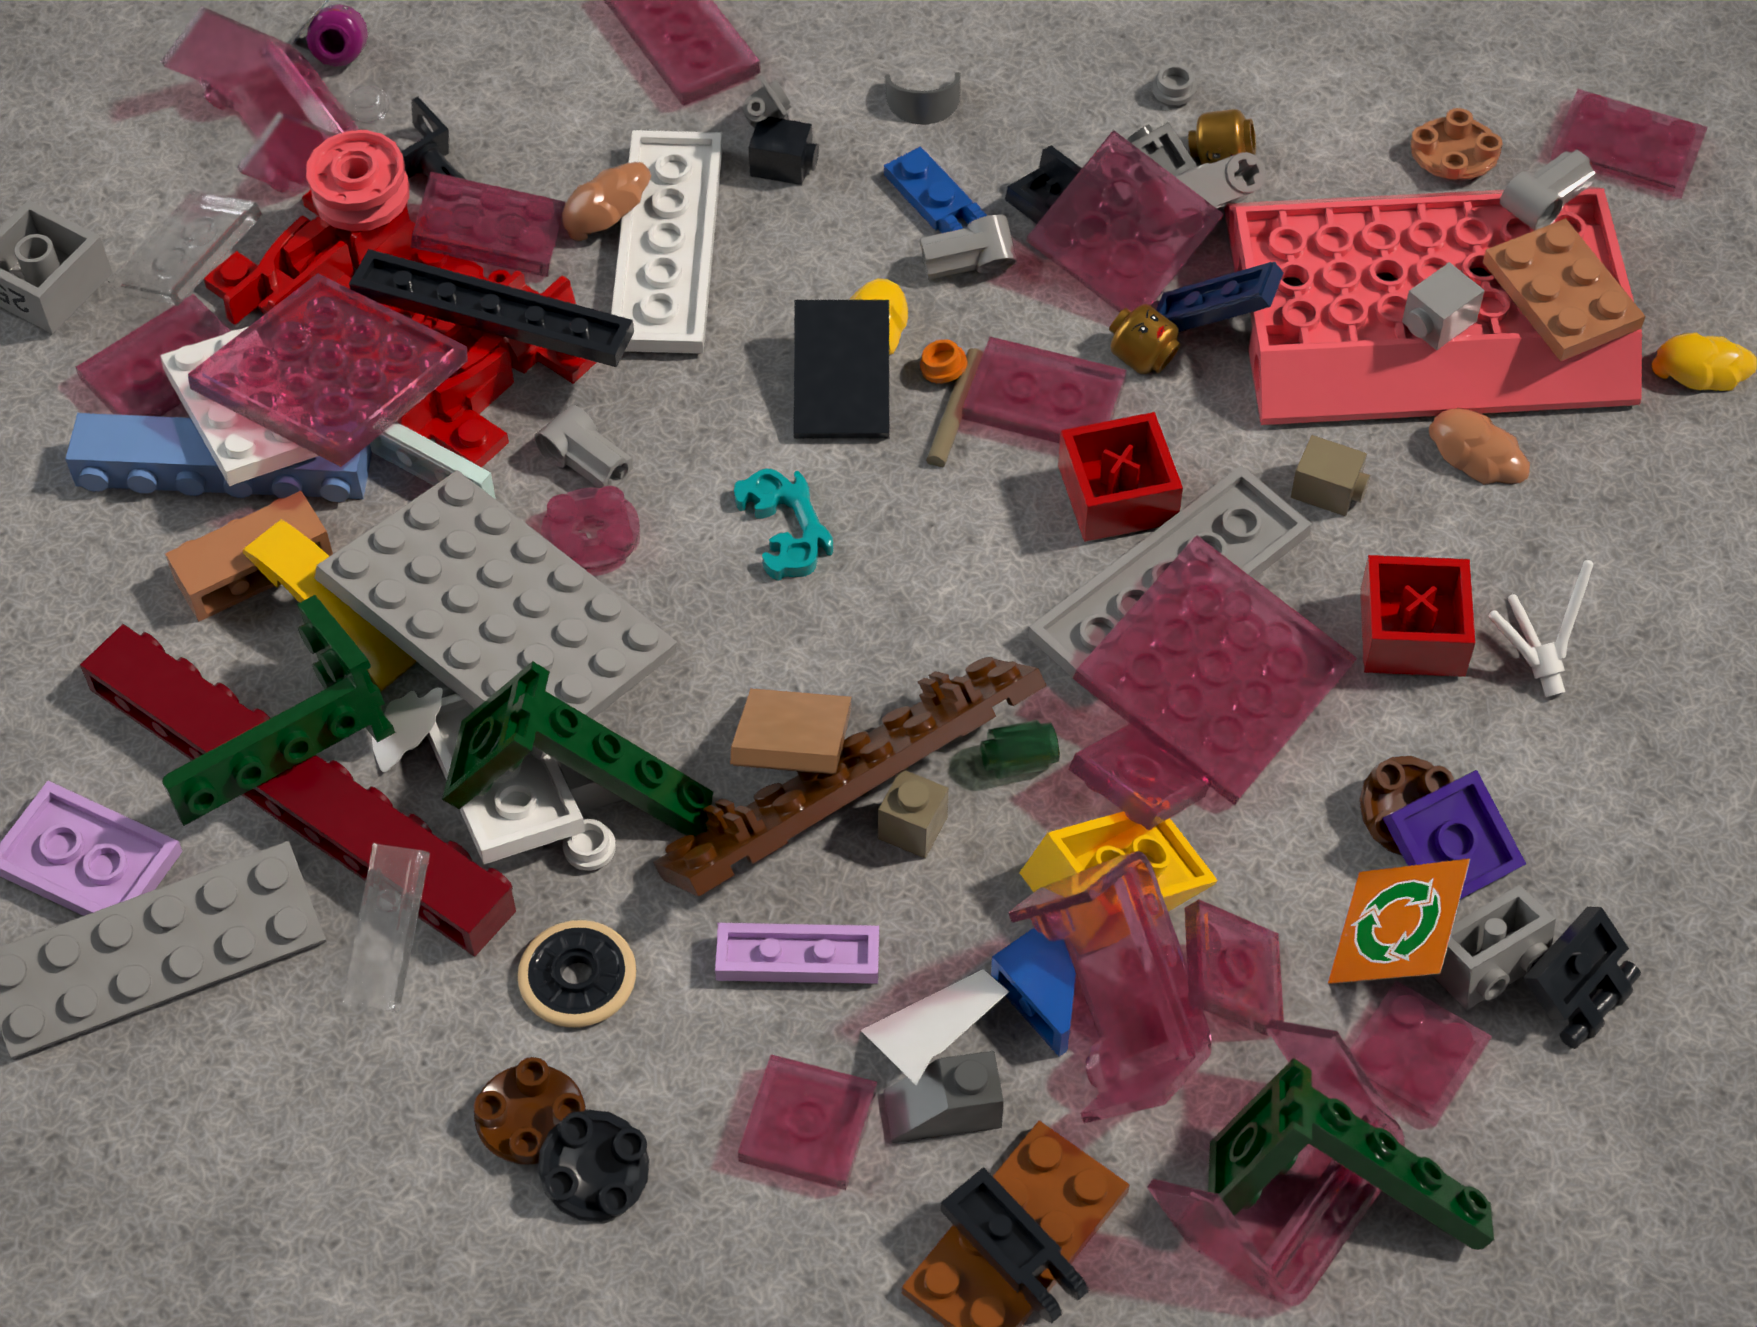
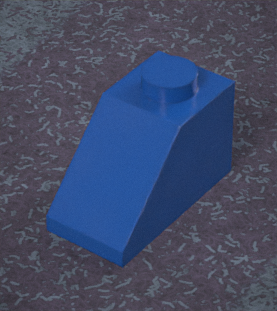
[991,921,1077,1057]

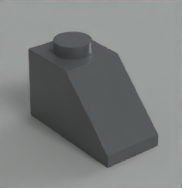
[884,1051,1004,1143]

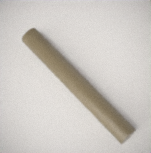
[927,348,985,467]

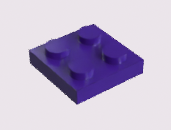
[1383,770,1526,899]

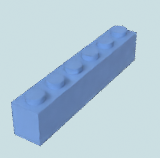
[65,413,372,502]

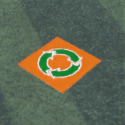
[1328,859,1470,984]

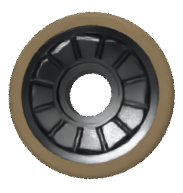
[518,920,636,1028]

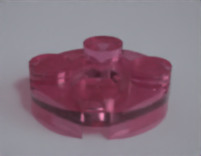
[541,486,641,576]

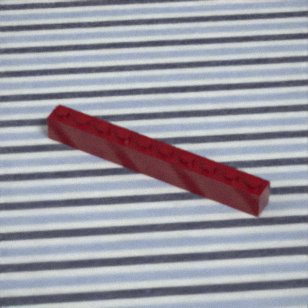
[80,624,516,957]

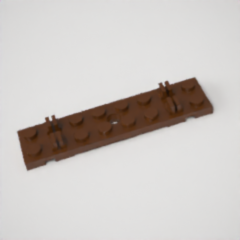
[653,657,1046,897]

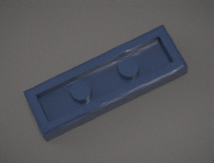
[1156,261,1284,332]

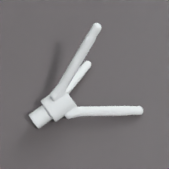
[1489,560,1593,697]

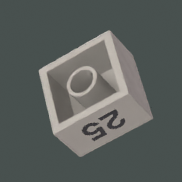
[0,200,112,334]

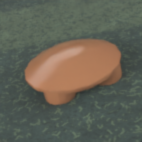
[1410,108,1503,180]

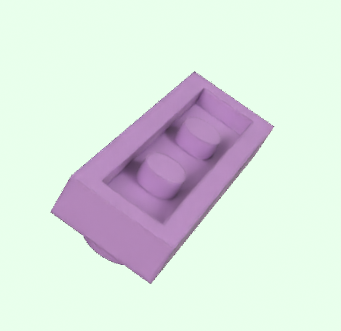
[715,923,879,984]

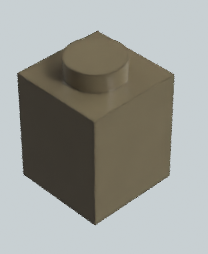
[1291,435,1371,516]
[878,770,949,859]

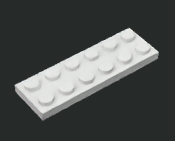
[611,130,723,354]

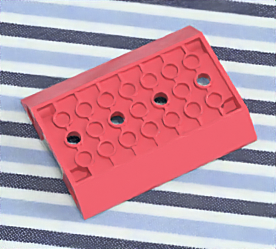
[1224,186,1642,425]

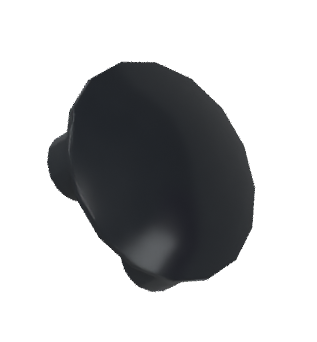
[538,1110,649,1222]

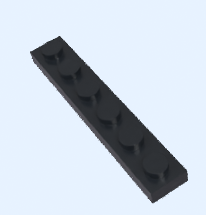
[349,249,634,368]

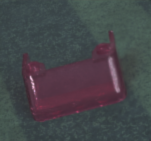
[161,6,359,193]
[1008,851,1212,1124]
[1147,1019,1405,1306]

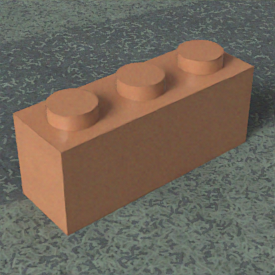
[165,491,333,622]

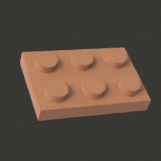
[1483,218,1645,361]

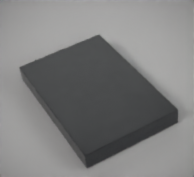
[793,300,889,439]

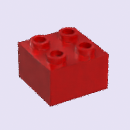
[1058,412,1183,542]
[1360,555,1476,677]

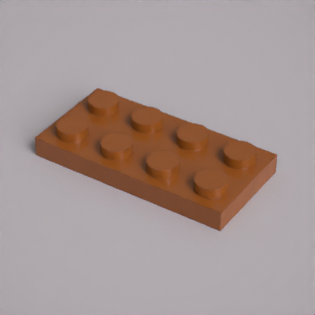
[902,1120,1130,1327]

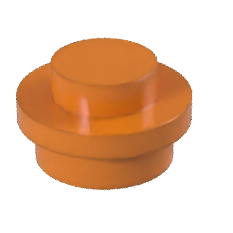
[920,339,967,384]

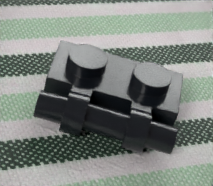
[1523,907,1641,1049]

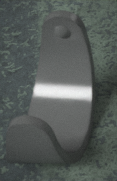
[885,72,961,125]

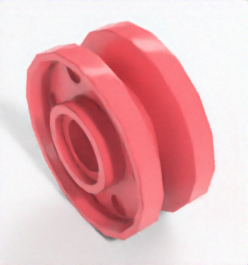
[306,130,409,232]

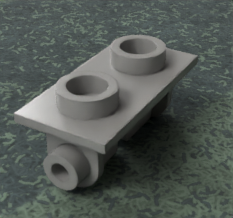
[743,75,791,128]

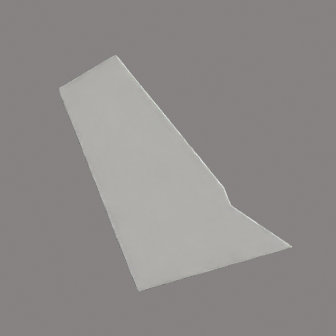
[861,969,1009,1085]

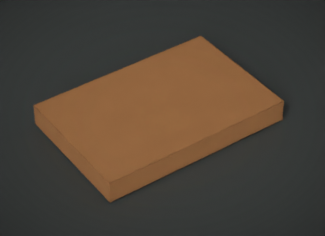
[730,688,852,774]

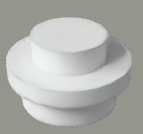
[563,819,616,871]

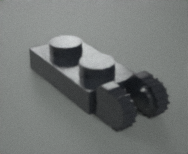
[940,1167,1089,1324]

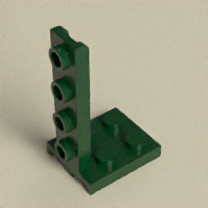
[162,595,396,826]
[442,661,714,837]
[1207,1058,1494,1250]

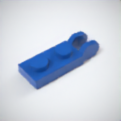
[884,146,987,233]

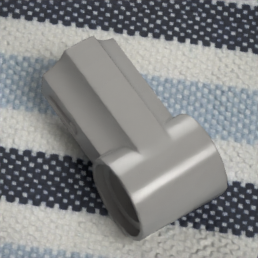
[1500,150,1595,231]
[920,215,1017,280]
[534,405,633,492]

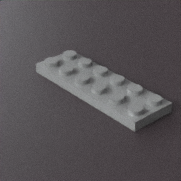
[1028,465,1312,700]
[0,841,326,1060]

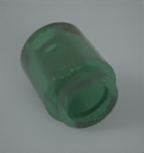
[980,719,1060,780]

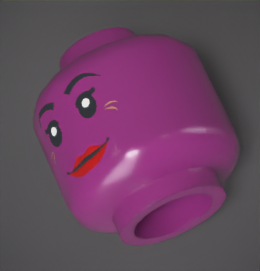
[306,4,368,67]

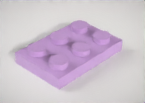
[0,781,183,916]

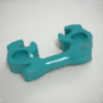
[734,468,833,581]

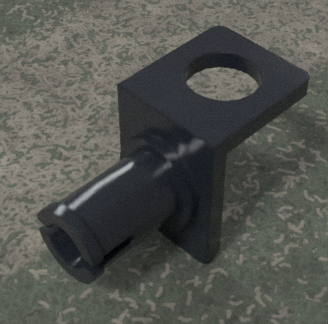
[401,96,465,198]

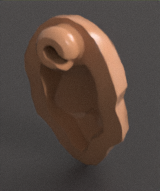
[562,161,651,241]
[1429,408,1530,484]

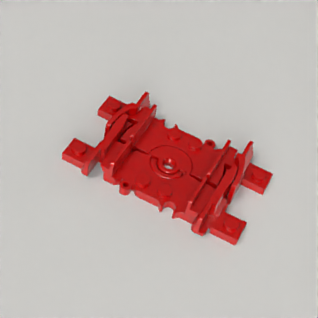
[203,190,597,468]

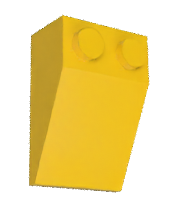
[1019,802,1218,955]

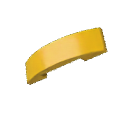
[243,519,417,692]

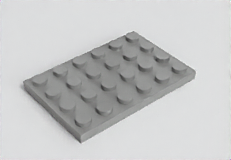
[315,470,678,761]

